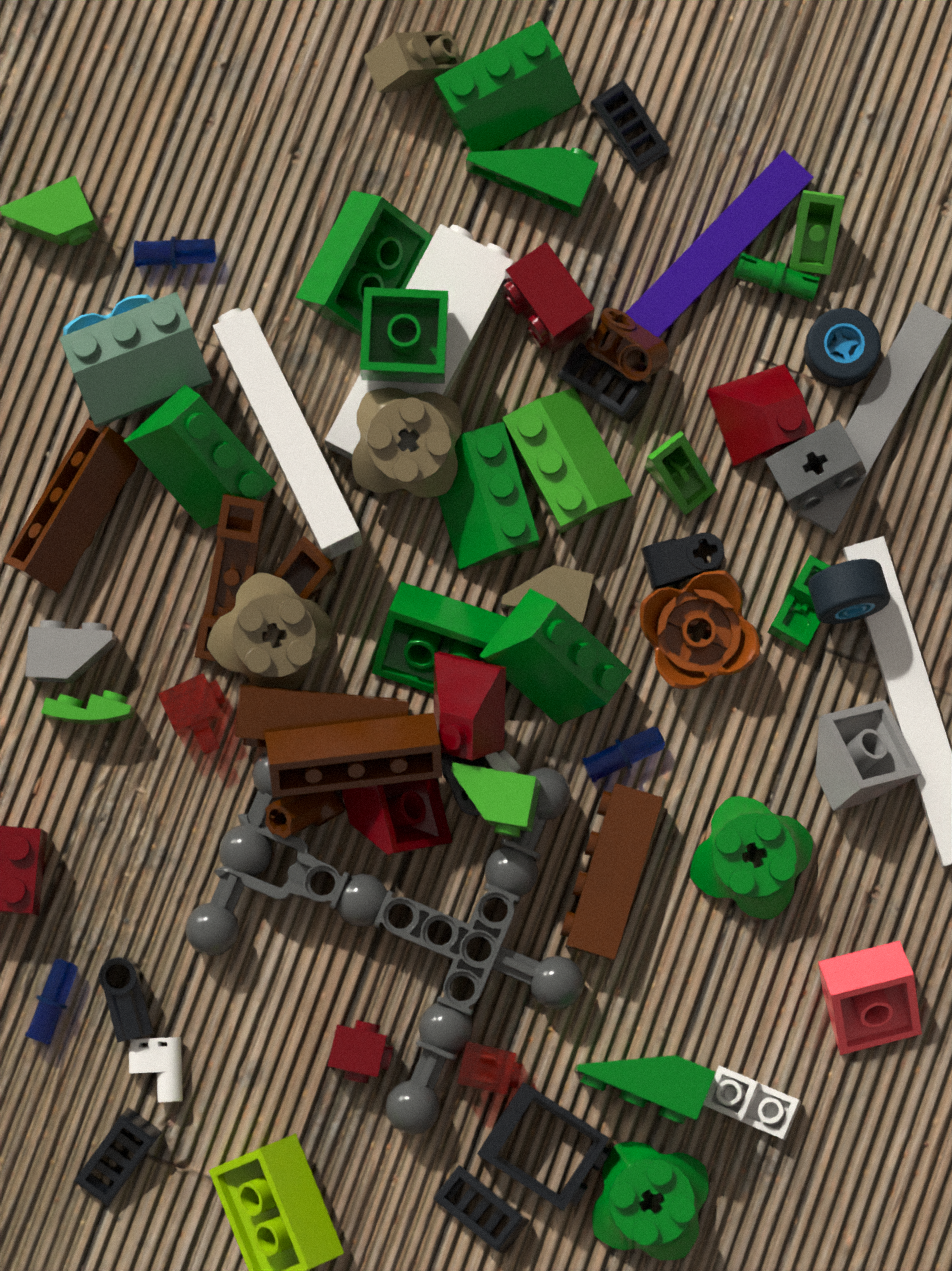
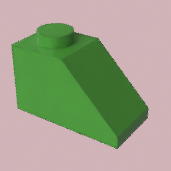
[0,176,99,246]
[451,762,541,837]

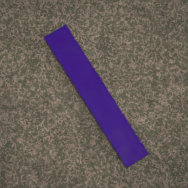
[625,150,814,338]

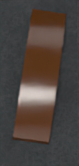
[194,494,265,662]

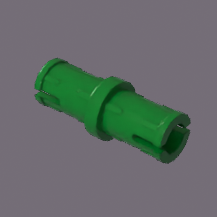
[733,252,820,303]

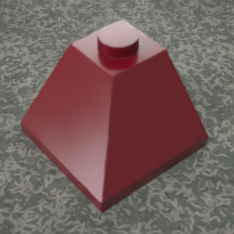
[706,364,815,468]
[433,651,506,760]
[341,778,453,855]

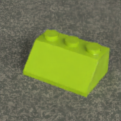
[208,1134,344,1271]

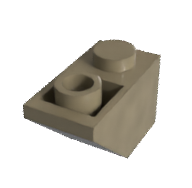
[364,31,463,93]
[501,565,594,625]

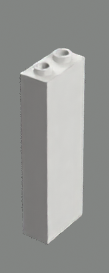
[325,224,514,461]
[213,308,363,560]

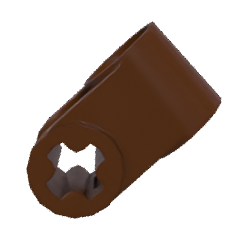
[585,308,669,381]

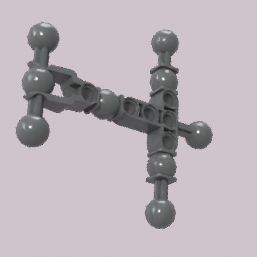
[185,751,584,1135]

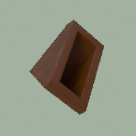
[273,536,337,600]

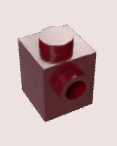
[328,1020,394,1084]

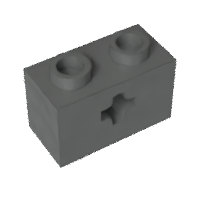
[765,419,867,513]

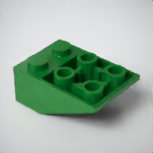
[574,1055,716,1125]

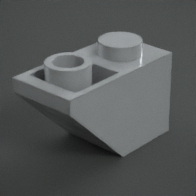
[25,620,117,684]

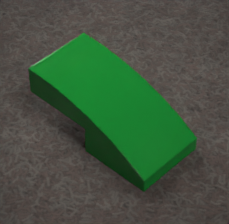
[767,555,830,652]

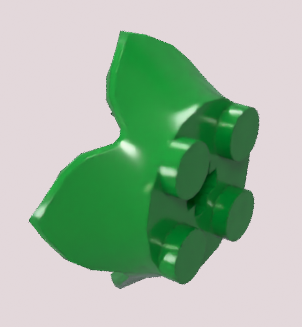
[690,796,813,919]
[592,1142,709,1260]

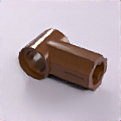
[265,790,346,839]

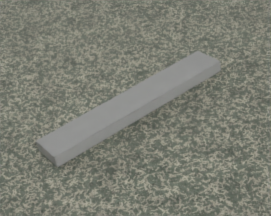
[797,301,952,535]

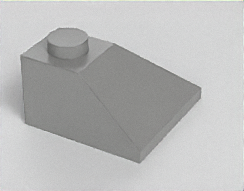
[815,700,922,811]

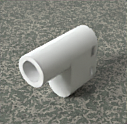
[128,1037,183,1102]

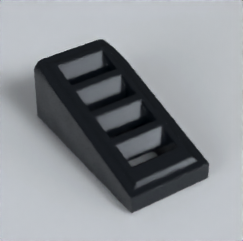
[590,80,670,175]
[557,342,652,425]
[74,1108,162,1206]
[433,1165,529,1254]

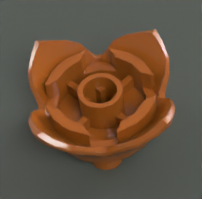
[640,570,760,690]

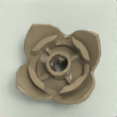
[352,387,462,498]
[207,573,333,689]

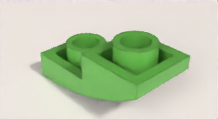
[41,690,136,725]

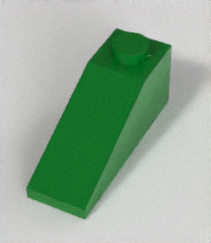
[466,147,599,217]

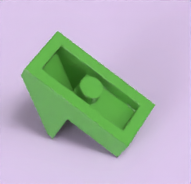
[790,190,845,275]

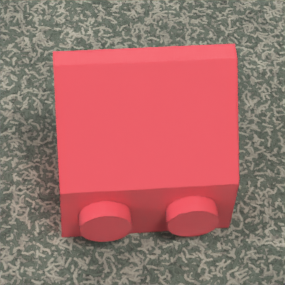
[818,941,922,1055]

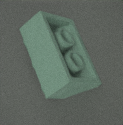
[59,292,213,428]

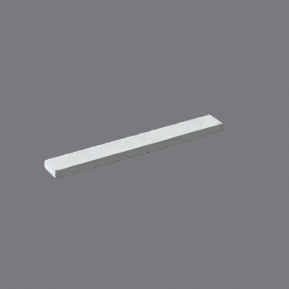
[843,536,952,867]

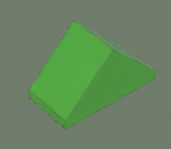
[645,431,717,515]

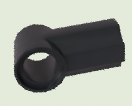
[99,957,154,1042]

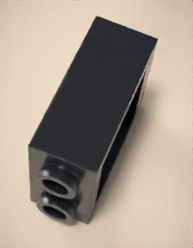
[477,1082,611,1211]

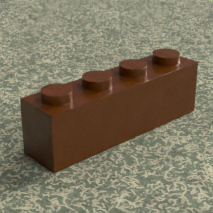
[2,419,139,594]
[234,684,409,747]
[265,713,442,798]
[560,783,663,961]

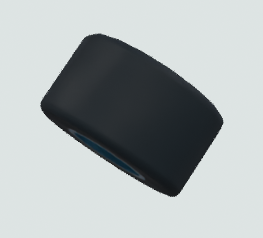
[803,308,881,387]
[808,559,890,624]

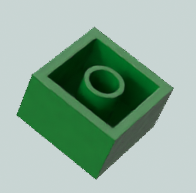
[360,287,449,384]

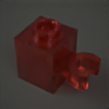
[158,673,227,755]
[457,1042,523,1095]

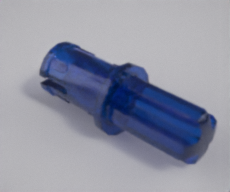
[134,236,217,269]
[582,727,666,783]
[25,959,78,1045]

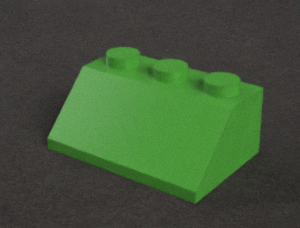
[502,388,633,535]

